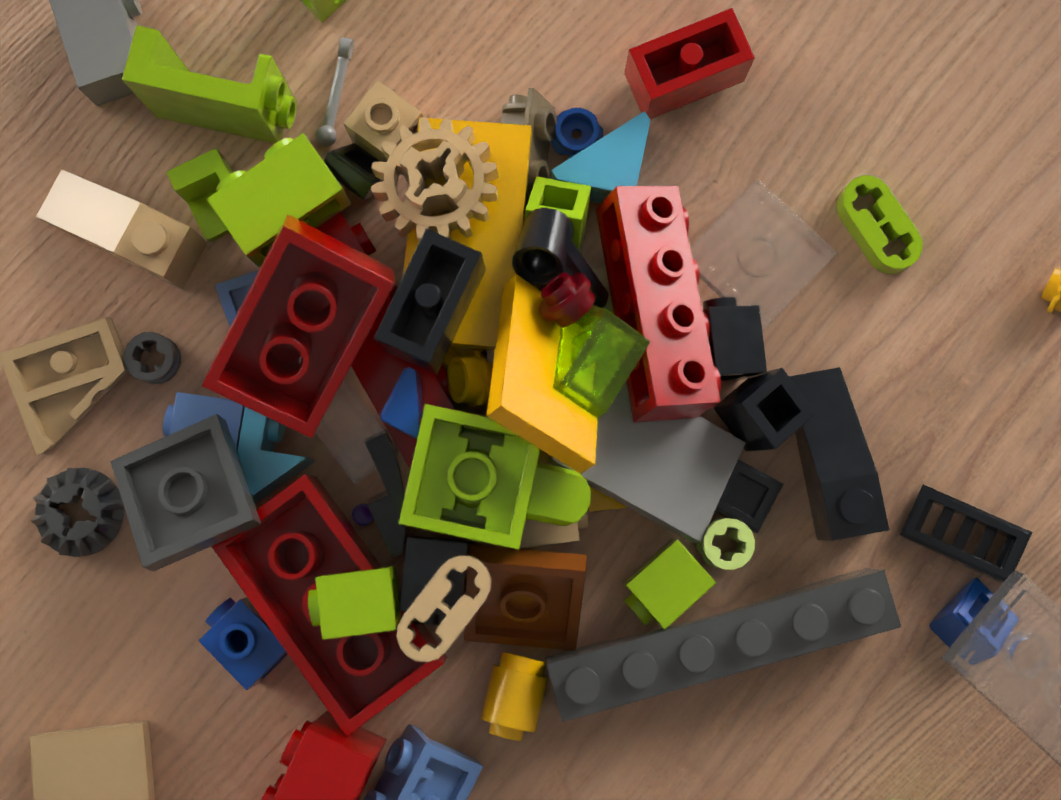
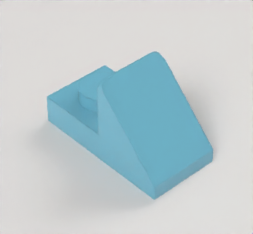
[237,407,315,504]

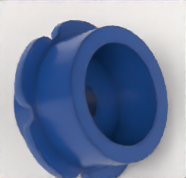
[551,108,604,158]

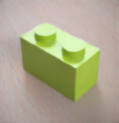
[207,133,351,268]

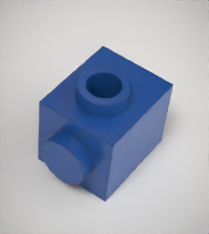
[198,597,288,691]

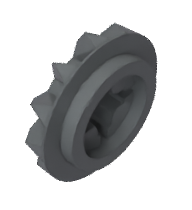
[31,468,124,557]

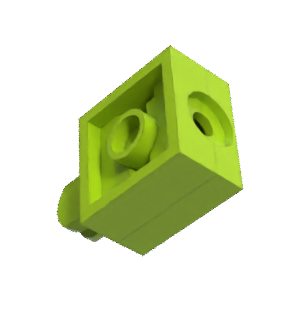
[399,404,591,550]

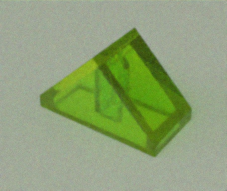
[553,305,651,419]

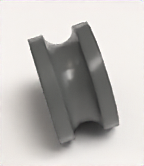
[124,332,181,384]

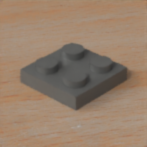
[110,414,261,572]

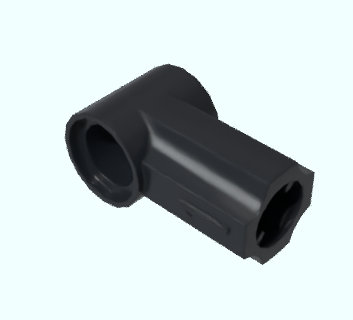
[512,208,609,322]

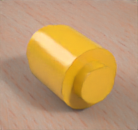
[480,652,548,741]

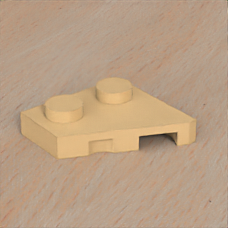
[0,317,128,455]

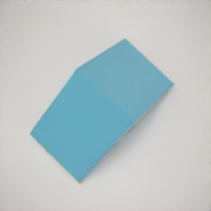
[551,111,651,203]

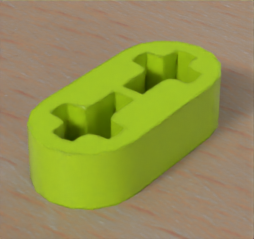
[837,175,923,274]

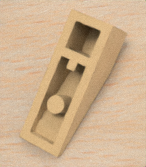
[36,170,208,290]

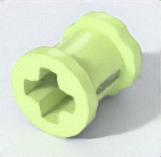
[696,518,755,570]

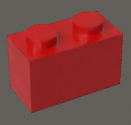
[624,8,755,120]

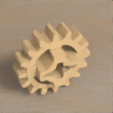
[371,117,498,242]

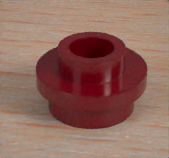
[539,273,595,327]

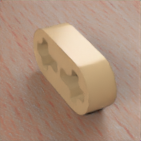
[397,555,492,662]

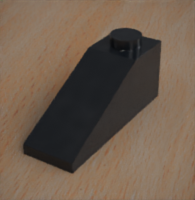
[789,367,889,541]

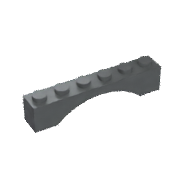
[546,568,901,722]

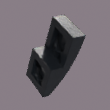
[365,429,405,557]

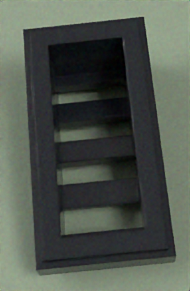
[900,484,1033,585]

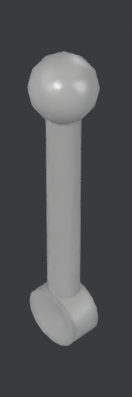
[315,37,354,147]

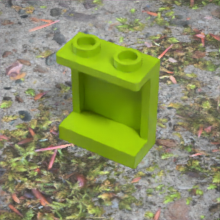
[122,25,297,143]

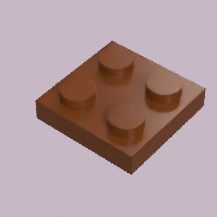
[464,544,587,651]

